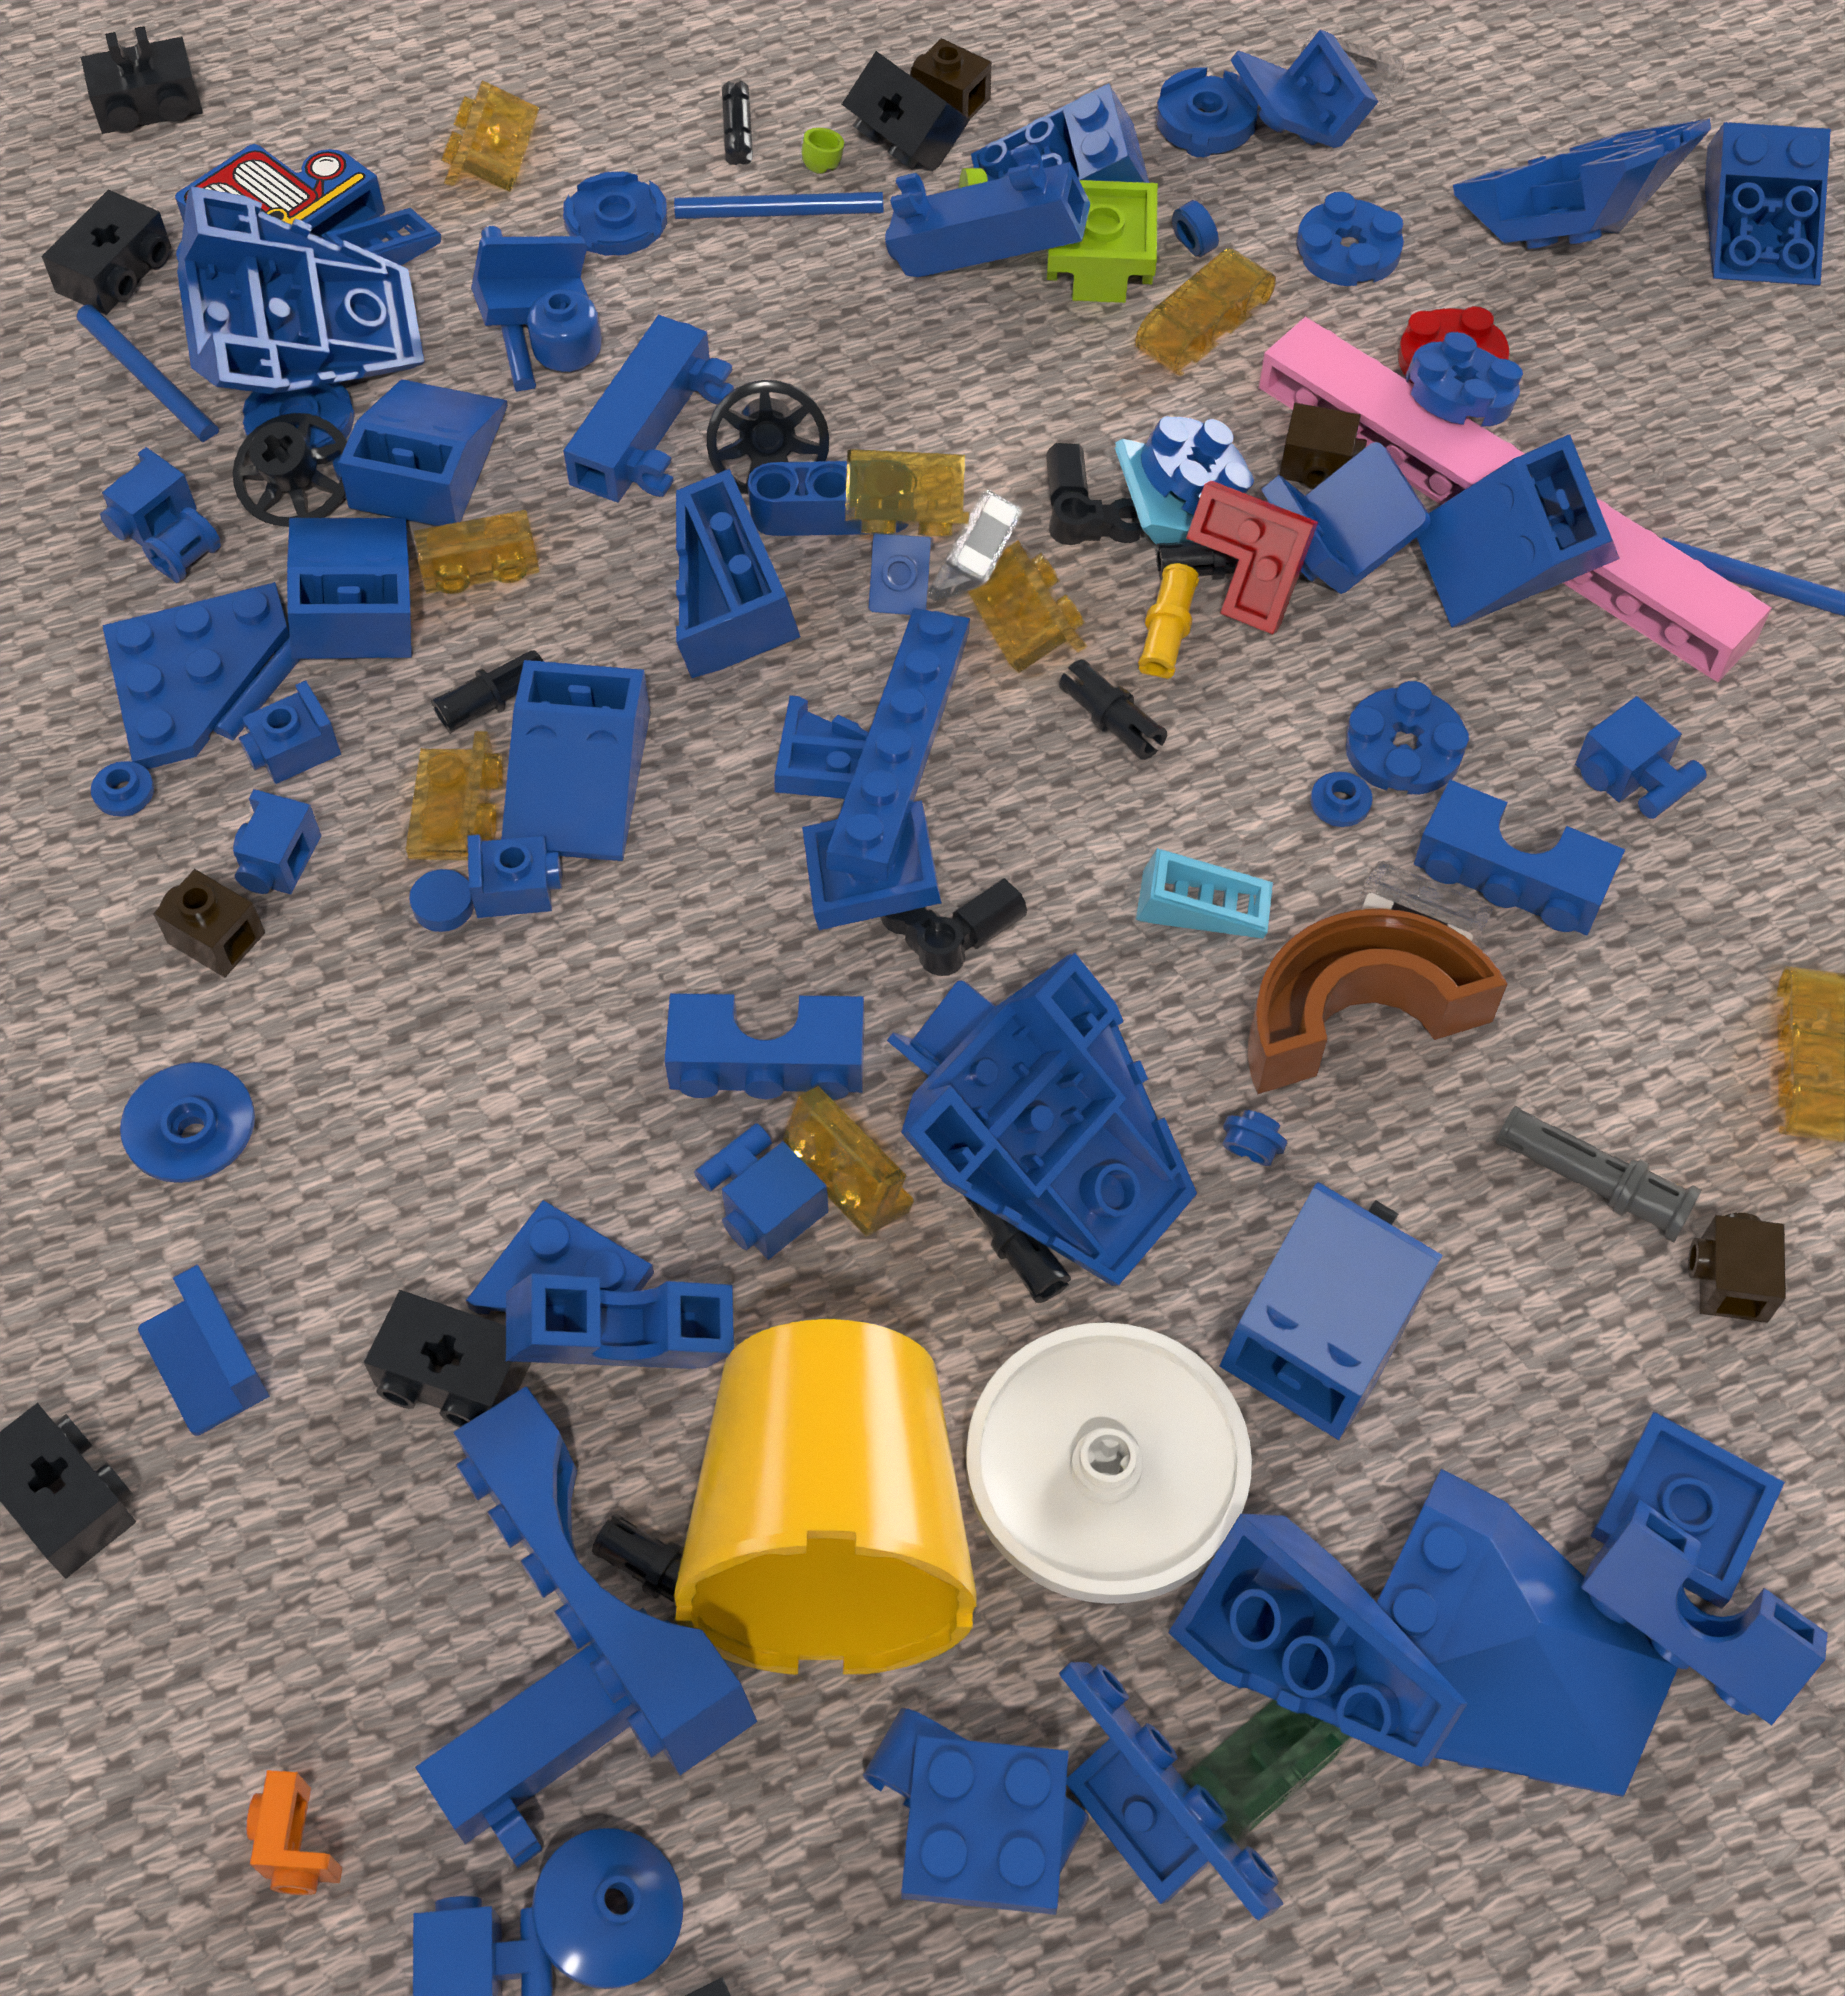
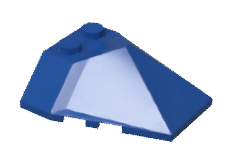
[1453,118,1711,249]
[177,186,424,394]
[901,953,1197,1286]
[1376,1469,1678,1797]

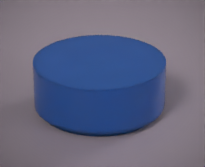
[1172,200,1219,258]
[409,869,474,932]

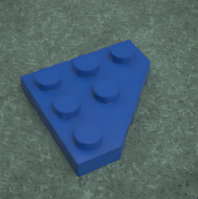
[102,582,290,769]

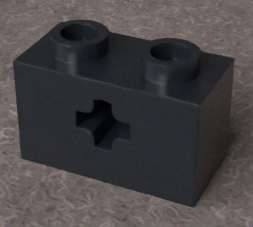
[841,51,970,171]
[41,189,172,315]
[363,1290,532,1428]
[0,1402,136,1579]

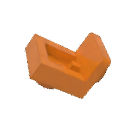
[247,1770,342,1895]

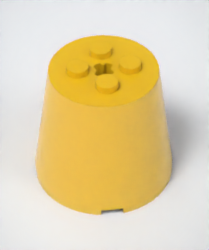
[674,1319,977,1675]

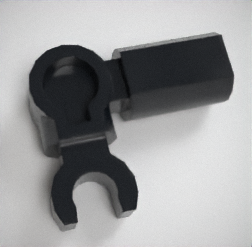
[1046,443,1142,545]
[880,878,1027,976]

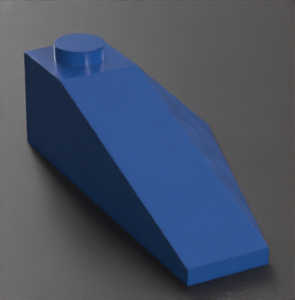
[1168,1514,1468,1767]

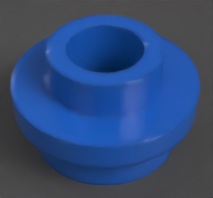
[91,761,154,817]
[1311,772,1373,827]
[1223,1110,1288,1166]

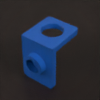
[869,533,934,615]
[887,980,996,1076]

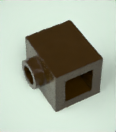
[910,38,992,119]
[1279,402,1367,489]
[153,869,265,978]
[1688,1213,1786,1323]

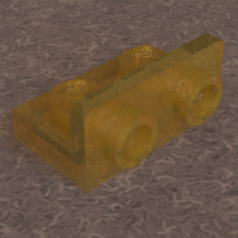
[441,80,539,192]
[845,449,970,536]
[413,510,540,594]
[961,540,1088,673]
[406,731,504,861]

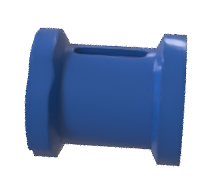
[142,507,221,583]

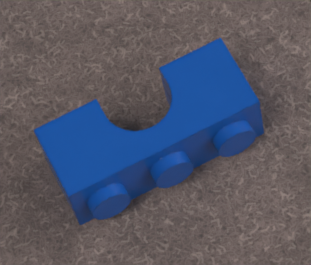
[1413,779,1626,936]
[665,993,865,1100]
[506,1273,734,1369]
[1581,1499,1828,1726]

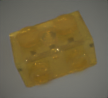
[782,1086,914,1237]

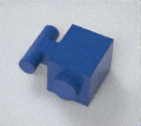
[1575,696,1707,819]
[694,1123,829,1260]
[413,1896,553,1996]

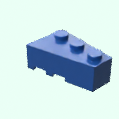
[676,469,801,678]

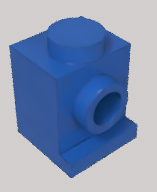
[100,447,197,546]
[238,680,341,784]
[233,789,322,894]
[467,834,562,918]

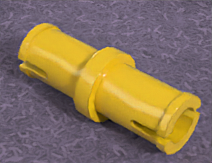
[1138,563,1199,679]

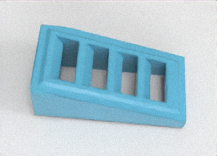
[1136,848,1273,939]

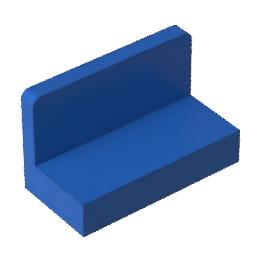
[471,236,589,326]
[138,1264,270,1436]

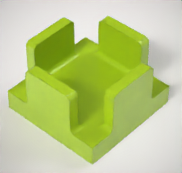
[1047,180,1158,303]

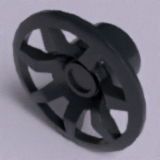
[706,380,829,494]
[232,413,347,527]

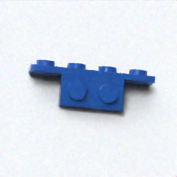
[1059,1662,1284,1921]

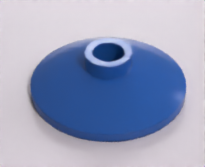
[120,1062,255,1183]
[532,1828,683,1989]

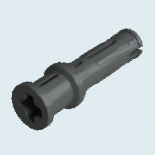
[1496,1106,1702,1243]

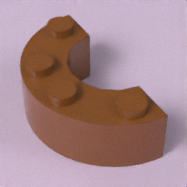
[1248,909,1508,1095]

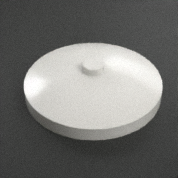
[966,1323,1252,1604]

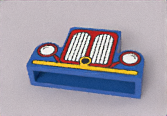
[175,144,385,262]

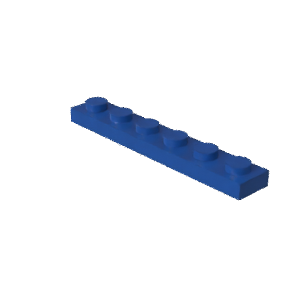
[826,608,970,881]

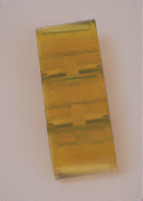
[1135,248,1276,376]
[1777,966,1845,1143]

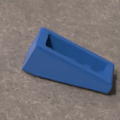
[321,208,441,266]

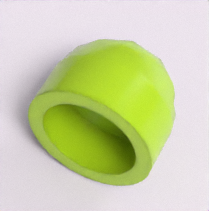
[801,127,845,174]

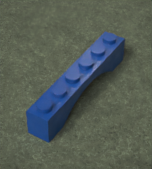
[453,1386,757,1775]

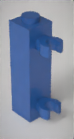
[885,144,1090,277]
[563,315,734,503]
[415,1608,670,1868]

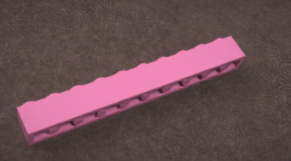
[1259,316,1772,682]

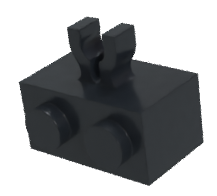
[81,26,203,134]

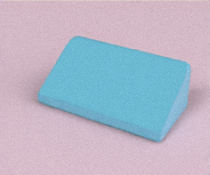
[1115,439,1194,545]

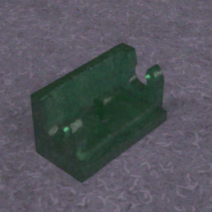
[1182,1700,1353,1844]

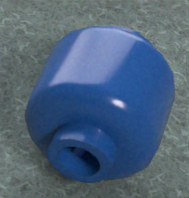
[527,289,602,372]

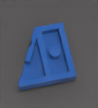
[774,695,869,799]
[466,1200,654,1315]

